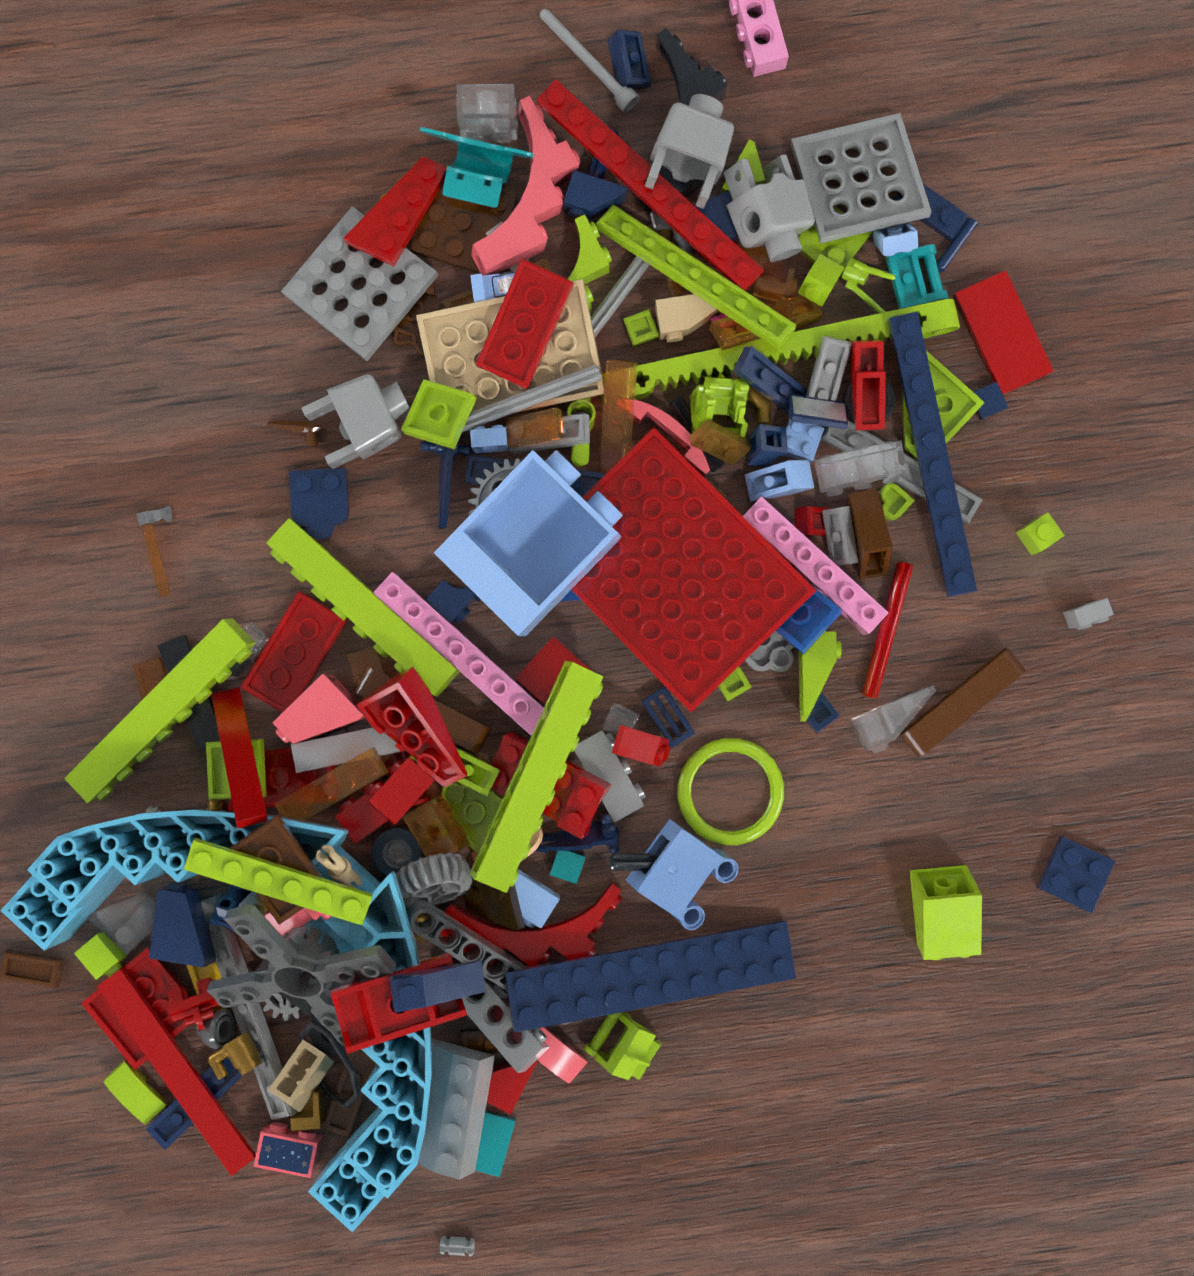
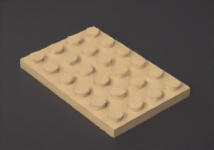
[416,279,606,413]

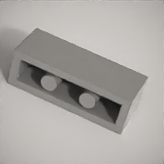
[574,730,646,823]

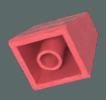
[273,674,365,744]

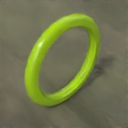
[677,738,784,846]

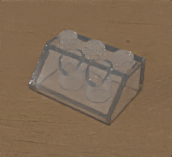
[813,440,906,497]

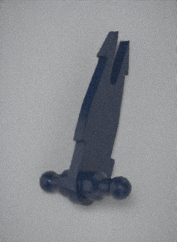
[420,441,472,529]
[535,814,620,854]

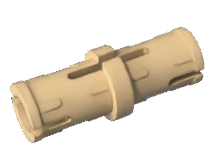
[316,845,362,888]

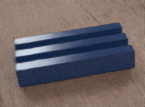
[641,686,695,749]

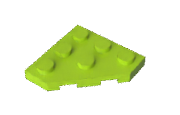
[901,350,985,459]

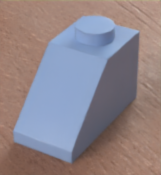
[744,460,814,502]
[515,869,560,929]

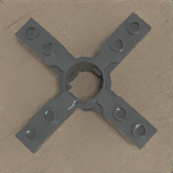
[207,904,396,1046]

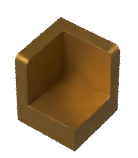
[290,1086,325,1131]

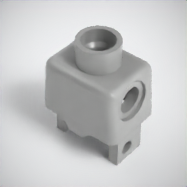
[645,94,734,208]
[724,155,815,262]
[301,374,410,469]

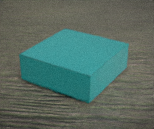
[550,851,586,884]

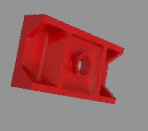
[491,731,612,839]
[330,953,467,1054]

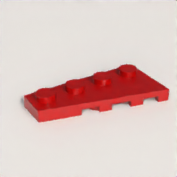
[343,156,447,267]

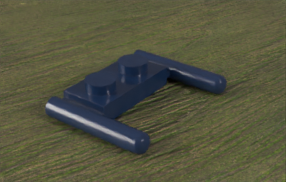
[893,184,978,272]

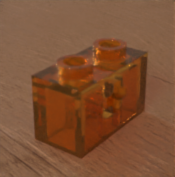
[403,794,470,857]

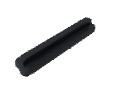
[669,396,724,472]

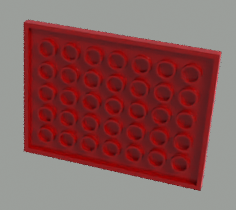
[571,428,816,713]

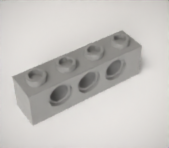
[462,977,550,1073]

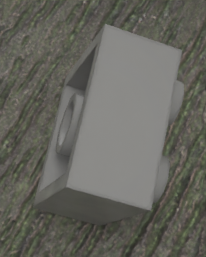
[1063,598,1114,631]

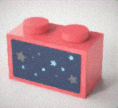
[254,1122,323,1178]

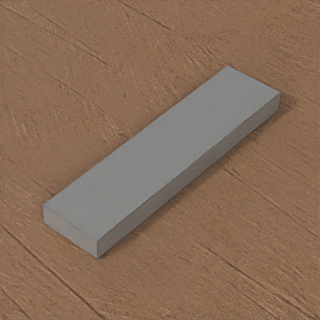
[291,728,405,773]

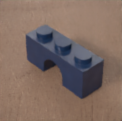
[425,579,481,625]

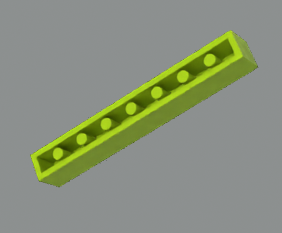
[266,518,460,697]
[64,618,256,803]
[469,661,603,893]

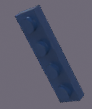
[146,1057,242,1150]

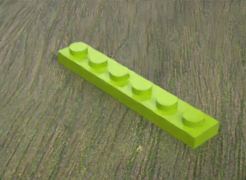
[183,838,373,925]

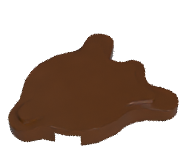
[367,282,441,358]

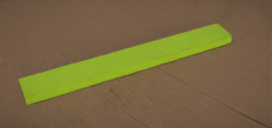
[596,204,796,350]

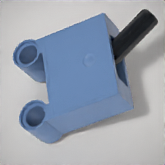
[609,819,739,930]

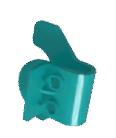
[419,127,535,208]

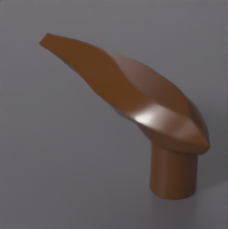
[268,420,321,446]

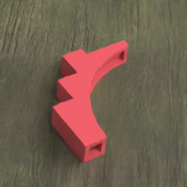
[471,96,580,276]

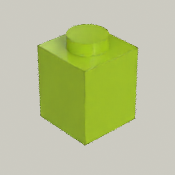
[798,254,845,307]
[1015,512,1065,555]
[74,930,127,980]

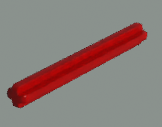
[862,562,913,699]

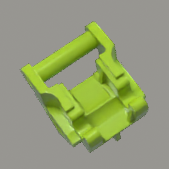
[690,374,749,438]
[583,1012,662,1081]

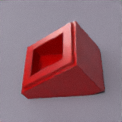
[795,506,830,536]

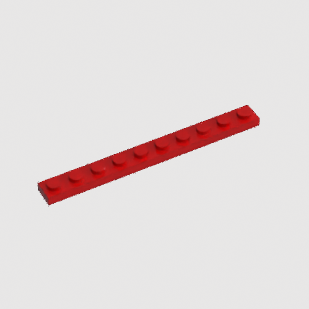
[536,79,764,291]

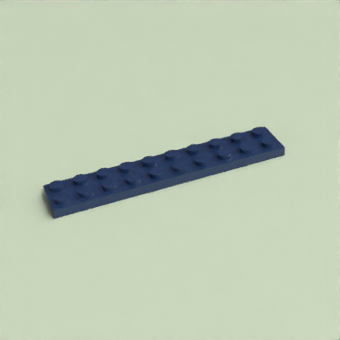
[504,920,796,1033]

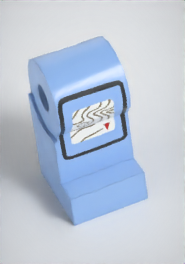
[470,271,516,303]

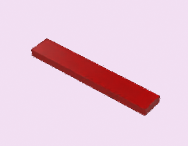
[211,687,268,829]

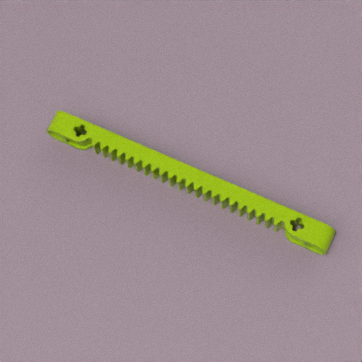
[600,299,960,406]

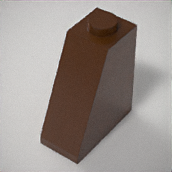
[847,489,893,580]

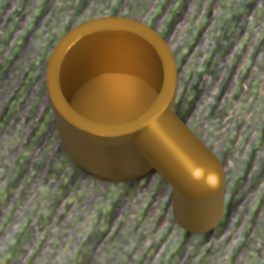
[208,1031,262,1080]

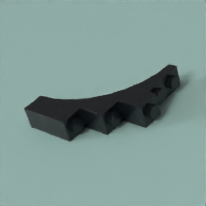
[637,28,727,216]

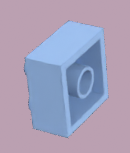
[873,222,918,256]
[786,419,824,464]
[470,425,509,454]

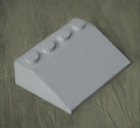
[418,1038,495,1180]

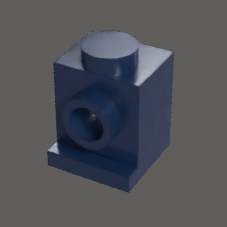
[747,424,788,467]

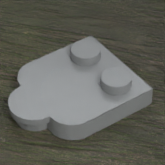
[744,631,793,672]

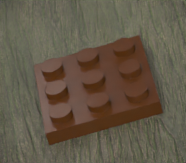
[411,178,517,274]

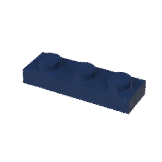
[733,346,807,413]

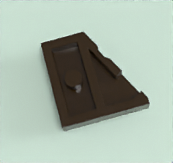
[463,879,525,930]

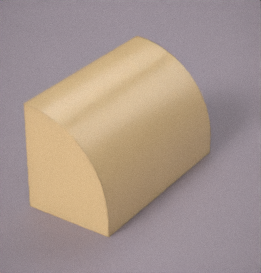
[268,1040,334,1112]

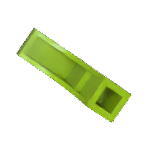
[568,214,612,312]

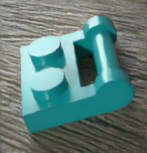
[886,244,949,309]

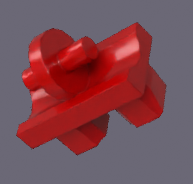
[166,977,221,1030]

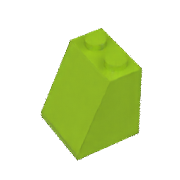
[910,865,982,960]

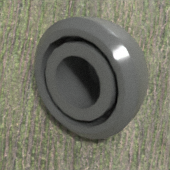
[196,1009,235,1050]

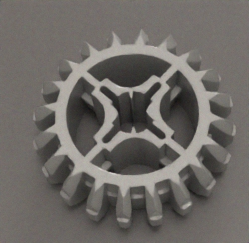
[396,853,472,908]

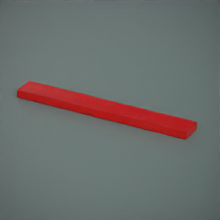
[96,968,256,1176]

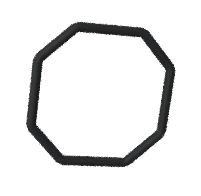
[299,1021,360,1108]

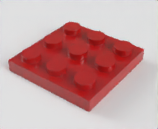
[81,946,192,1070]

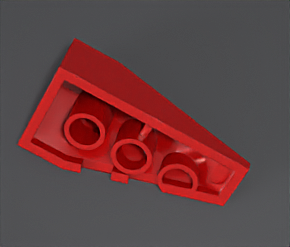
[357,667,468,787]

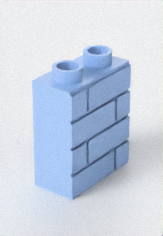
[434,450,623,636]

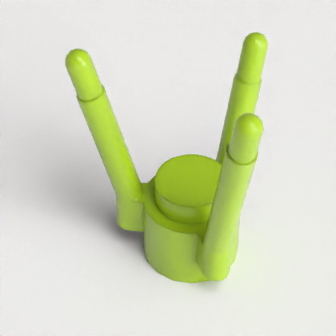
[842,258,895,313]

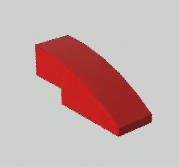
[851,339,886,431]

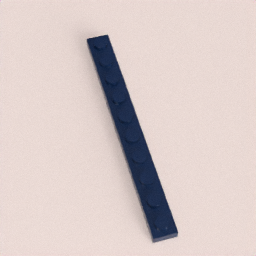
[887,311,977,597]

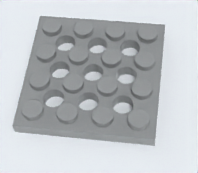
[791,113,932,243]
[281,206,438,361]

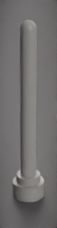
[540,9,640,113]

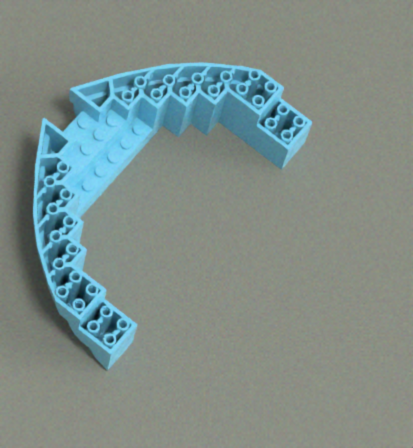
[1,809,432,1232]

